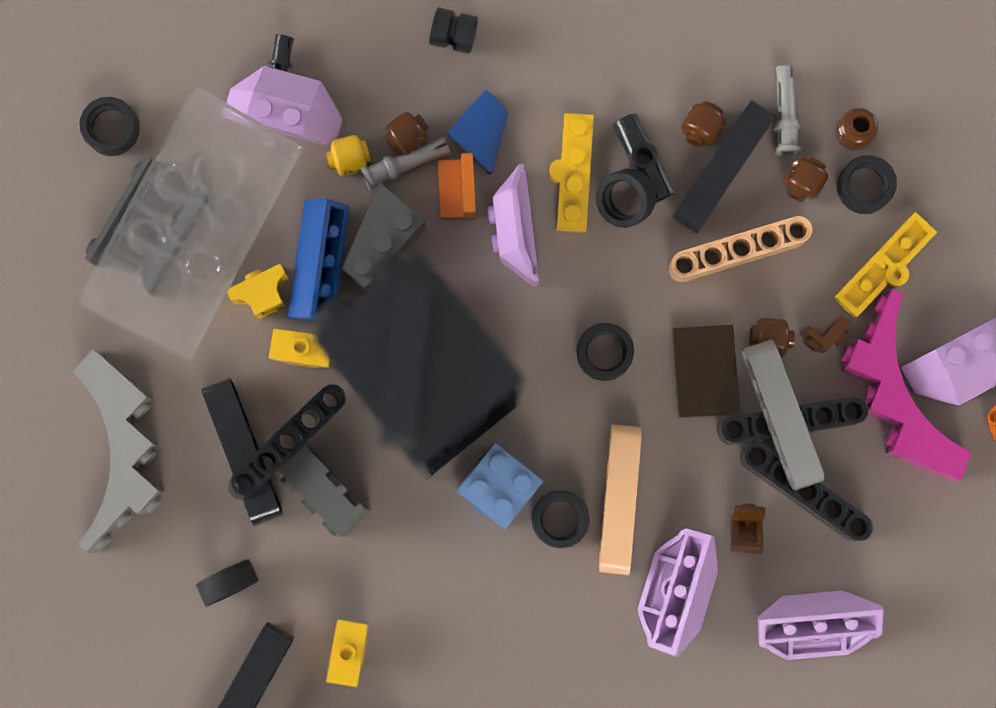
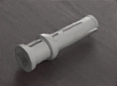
[774,65,802,157]
[361,136,450,191]

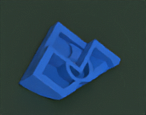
[447,90,508,174]

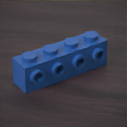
[288,198,350,323]

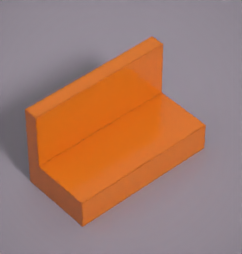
[438,153,476,219]

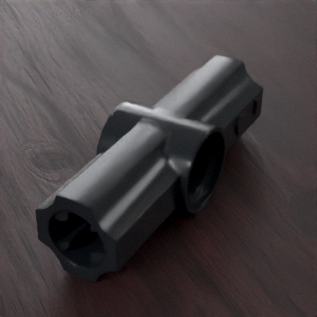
[613,113,674,203]

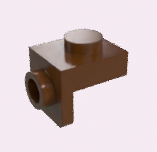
[800,315,851,354]
[730,503,765,554]

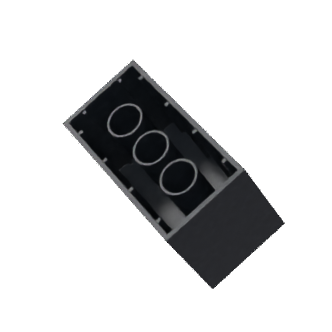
[311,250,525,480]

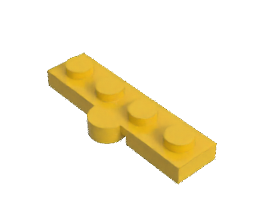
[549,113,594,233]
[833,212,937,318]

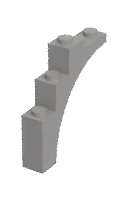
[72,349,164,552]

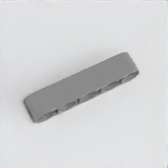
[742,339,824,491]

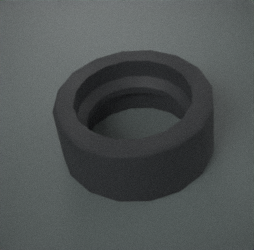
[79,97,140,156]
[837,155,897,214]
[596,168,656,228]
[576,323,634,381]
[532,490,590,548]
[196,559,259,606]

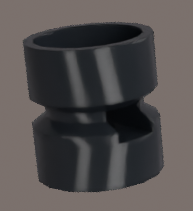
[429,7,478,54]

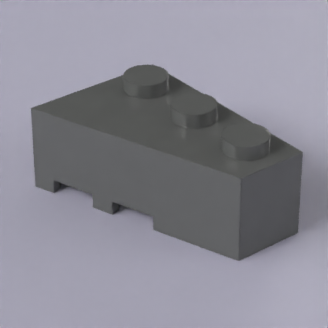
[342,182,426,293]
[278,445,370,537]

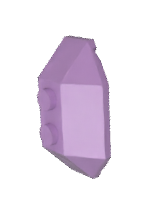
[222,66,344,147]
[488,164,539,286]
[900,317,996,406]
[637,528,718,656]
[758,591,883,660]

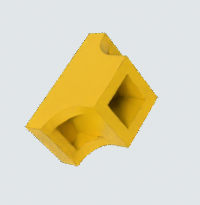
[226,264,289,319]
[269,328,331,369]
[326,619,369,687]

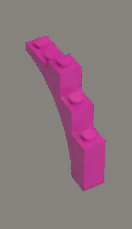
[841,289,972,482]

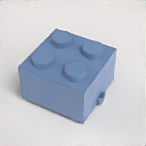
[455,443,543,529]

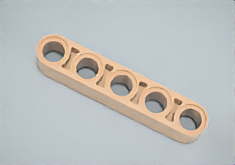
[668,216,813,282]
[598,424,642,575]

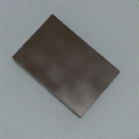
[673,325,740,418]

